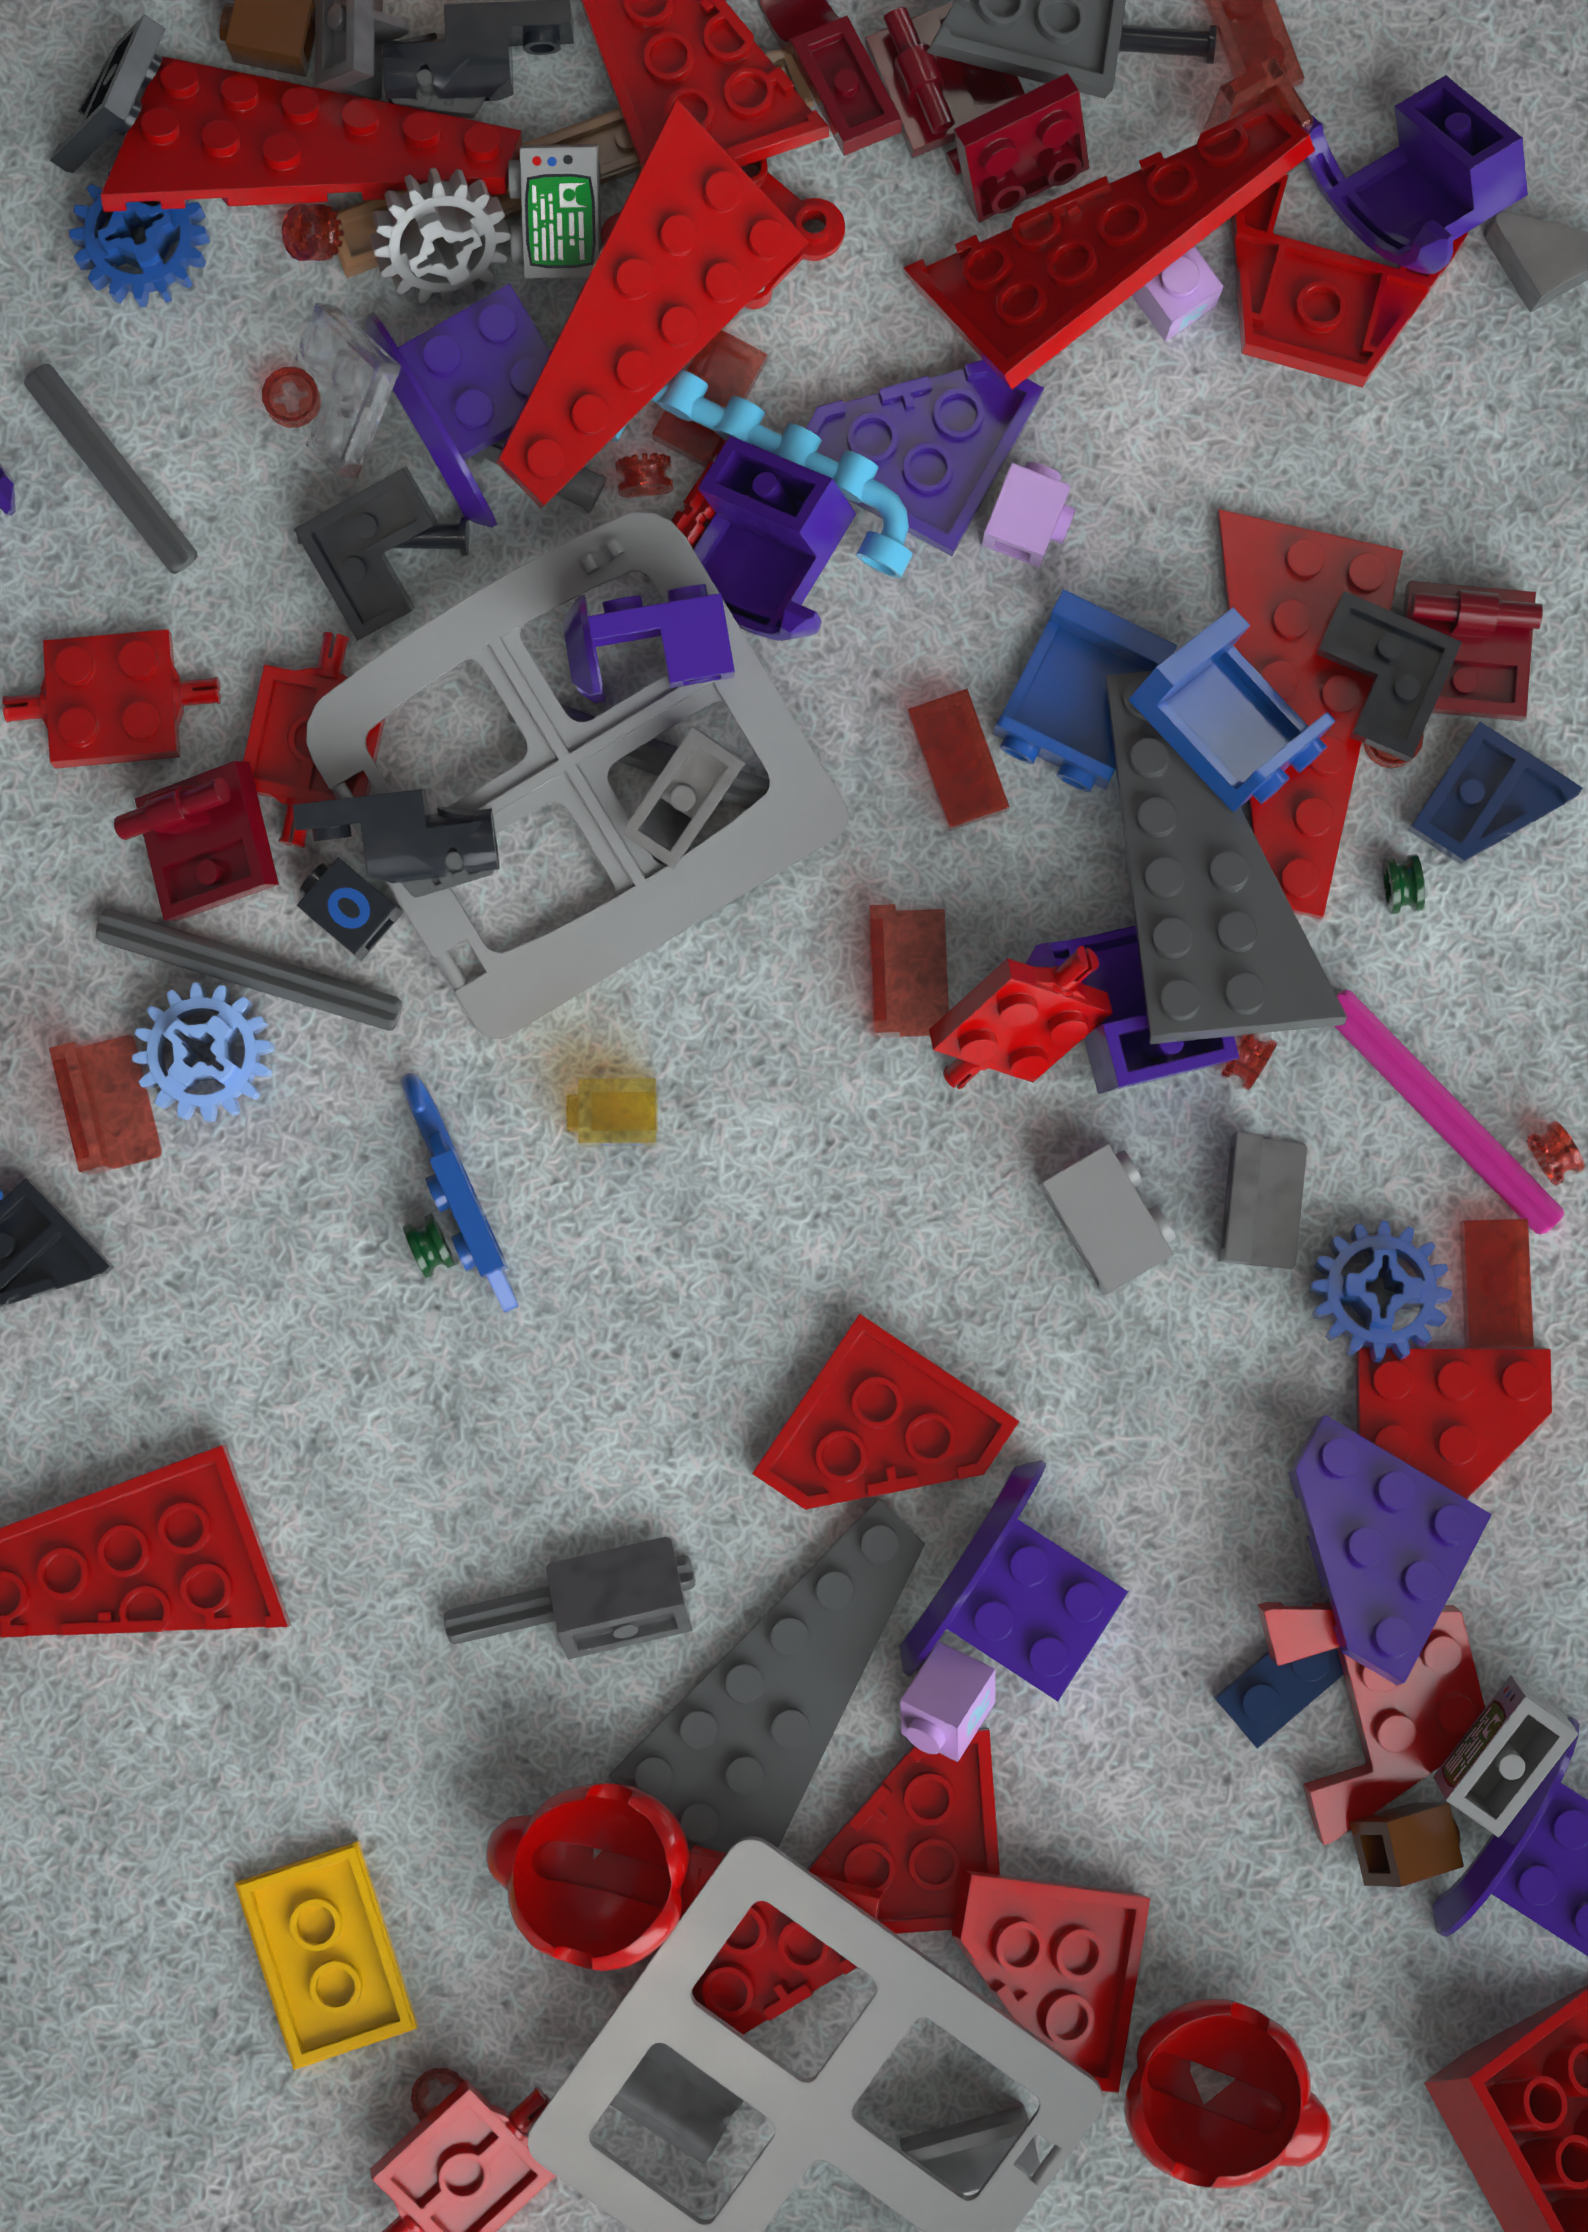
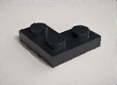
[294,466,438,641]
[1316,591,1462,762]

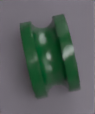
[1382,854,1425,914]
[403,1213,456,1278]

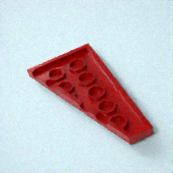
[580,0,829,168]

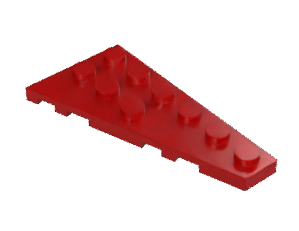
[100,56,522,212]
[496,99,809,509]
[903,101,1315,390]
[1217,509,1404,919]
[0,1445,292,1638]

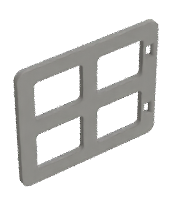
[528,1836,1102,2232]

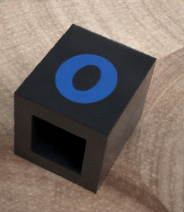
[296,857,402,961]

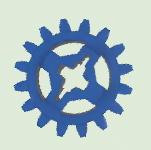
[69,171,210,307]
[1309,1221,1452,1363]

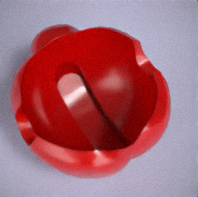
[486,1783,689,1971]
[1124,1999,1331,2189]

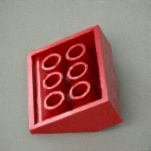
[1424,1985,1588,2232]

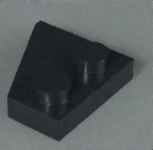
[50,14,165,173]
[0,1178,115,1308]

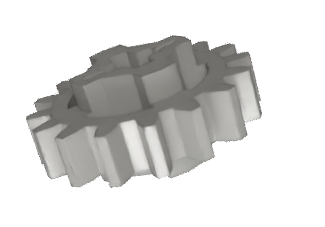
[370,168,511,305]

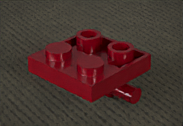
[865,1,1025,158]
[945,73,1090,223]
[1403,581,1543,721]
[114,761,279,921]

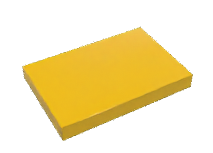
[234,1840,419,2070]

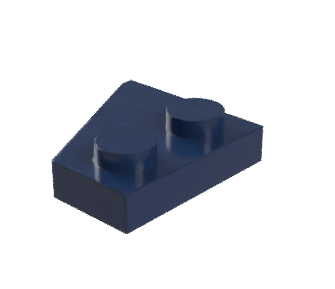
[1408,721,1583,864]

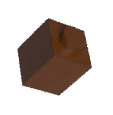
[219,0,315,77]
[1350,1803,1464,1887]

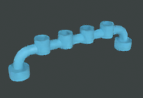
[610,369,913,578]

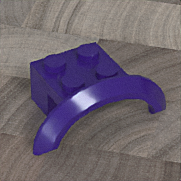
[1298,75,1528,274]
[362,283,550,528]
[642,435,856,641]
[563,584,735,704]
[1024,926,1240,1094]
[899,1460,1129,1702]
[1433,1717,1588,1956]

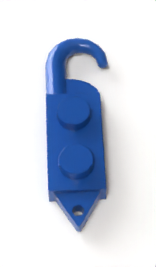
[401,1073,519,1313]

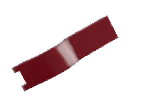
[757,0,902,156]

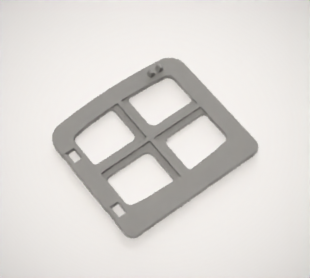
[306,512,849,1039]

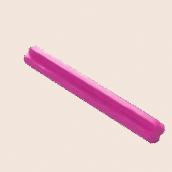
[1334,989,1564,1235]

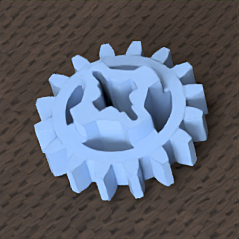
[132,983,275,1123]

